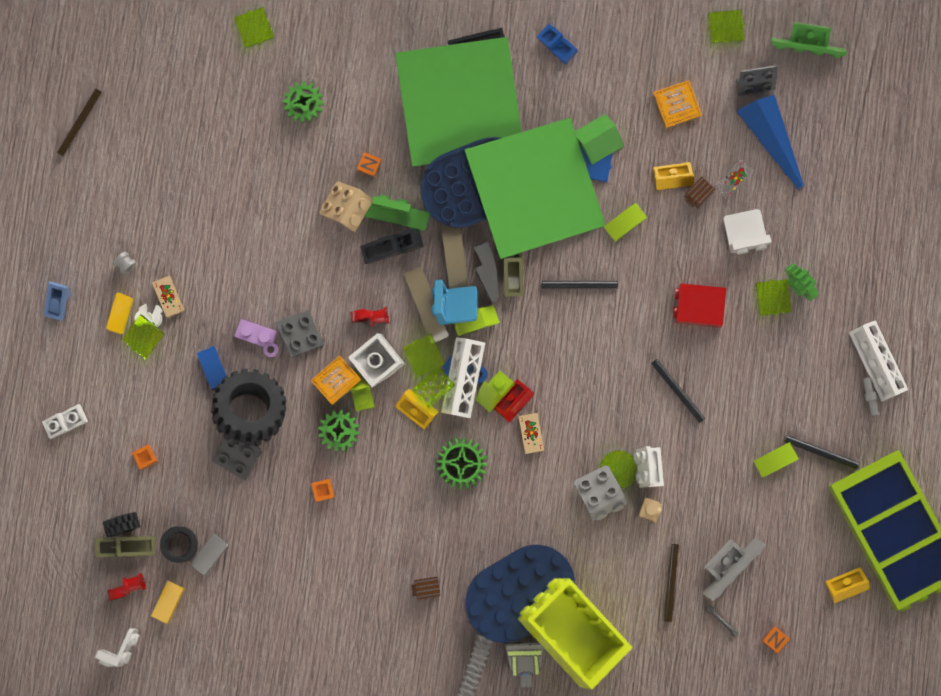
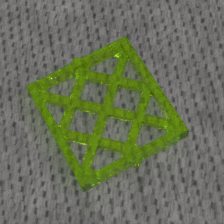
[412,367,455,408]

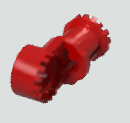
[350,306,390,327]
[107,573,146,601]

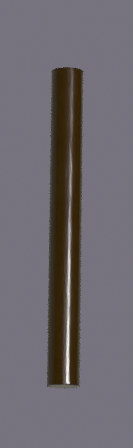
[57,88,102,156]
[664,544,679,622]

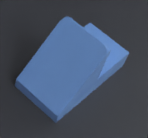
[44,281,72,321]

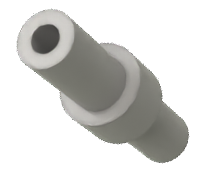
[863,377,879,416]

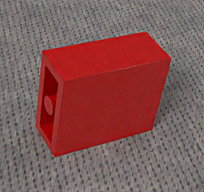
[672,283,726,328]

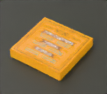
[653,80,702,128]
[311,355,361,405]

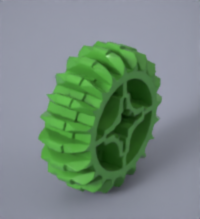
[436,437,488,490]

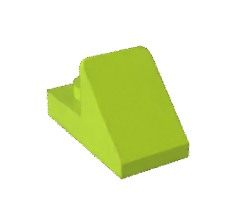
[475,370,515,412]
[350,372,375,412]

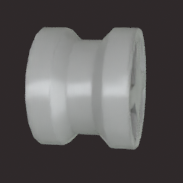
[112,251,137,275]

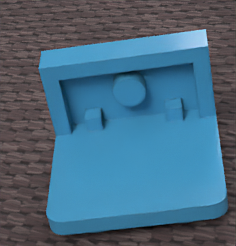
[431,280,478,325]

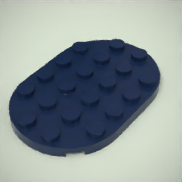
[420,137,501,228]
[464,545,575,643]

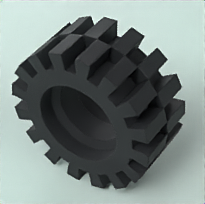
[102,512,141,538]

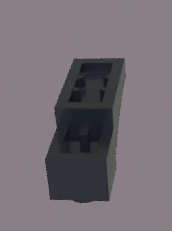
[360,228,424,264]

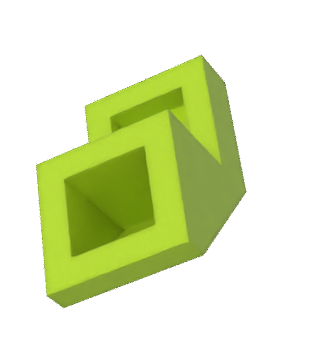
[454,305,500,337]

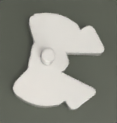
[135,304,163,327]

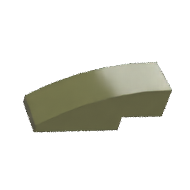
[503,252,524,297]
[93,536,156,558]

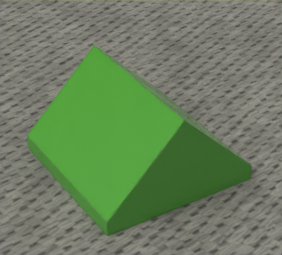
[575,114,624,165]

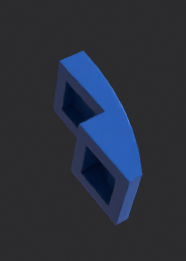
[536,23,578,65]
[197,346,227,391]

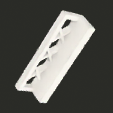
[849,321,908,402]
[441,337,485,418]

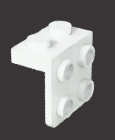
[723,209,771,255]
[634,446,664,488]
[95,628,140,667]

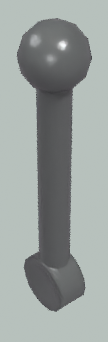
[706,606,739,637]

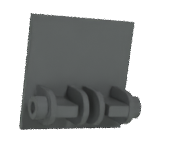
[736,65,778,96]
[275,311,324,358]
[212,438,262,481]

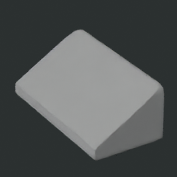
[190,533,229,576]

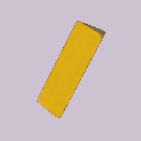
[653,162,694,190]
[106,292,133,334]
[394,389,438,430]
[825,567,870,603]
[151,580,185,624]

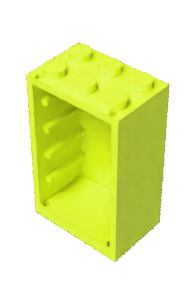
[518,578,633,690]

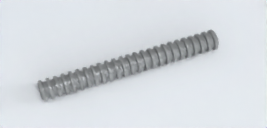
[457,635,494,696]

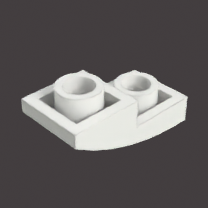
[42,404,88,439]

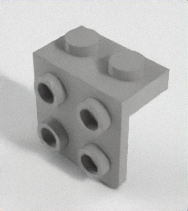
[574,466,627,521]

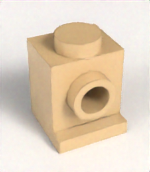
[637,497,662,523]

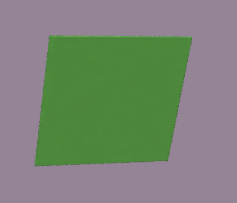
[395,37,522,167]
[464,118,605,259]

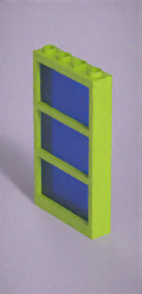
[828,450,941,612]

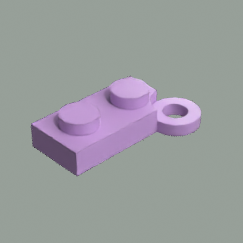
[234,319,279,358]

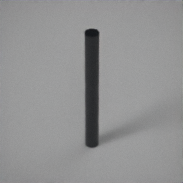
[542,281,618,289]
[651,359,705,423]
[784,435,859,470]

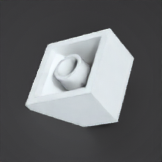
[348,333,405,387]

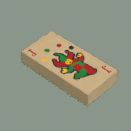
[152,275,185,318]
[518,413,544,454]

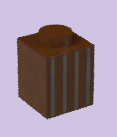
[684,176,715,209]
[411,577,441,600]

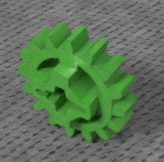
[283,81,324,124]
[784,263,819,301]
[318,410,360,452]

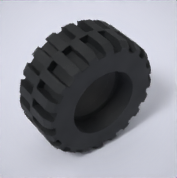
[211,369,287,446]

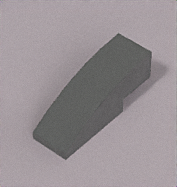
[474,242,497,305]

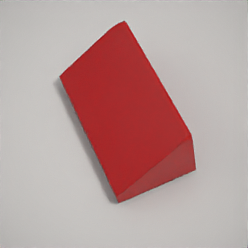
[493,379,534,423]

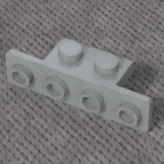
[703,538,766,601]

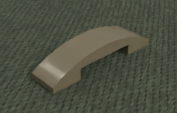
[440,223,469,289]
[403,267,449,344]

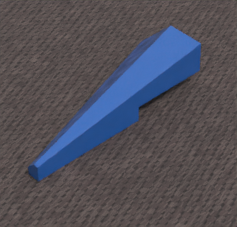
[737,95,804,189]

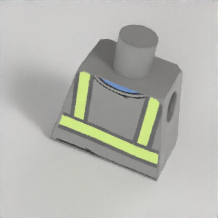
[506,643,543,687]

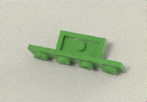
[771,22,847,58]
[364,195,430,231]

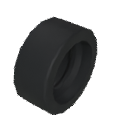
[160,526,198,563]

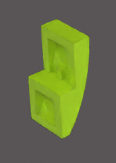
[604,203,648,242]
[754,442,799,478]

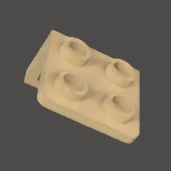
[320,182,373,232]

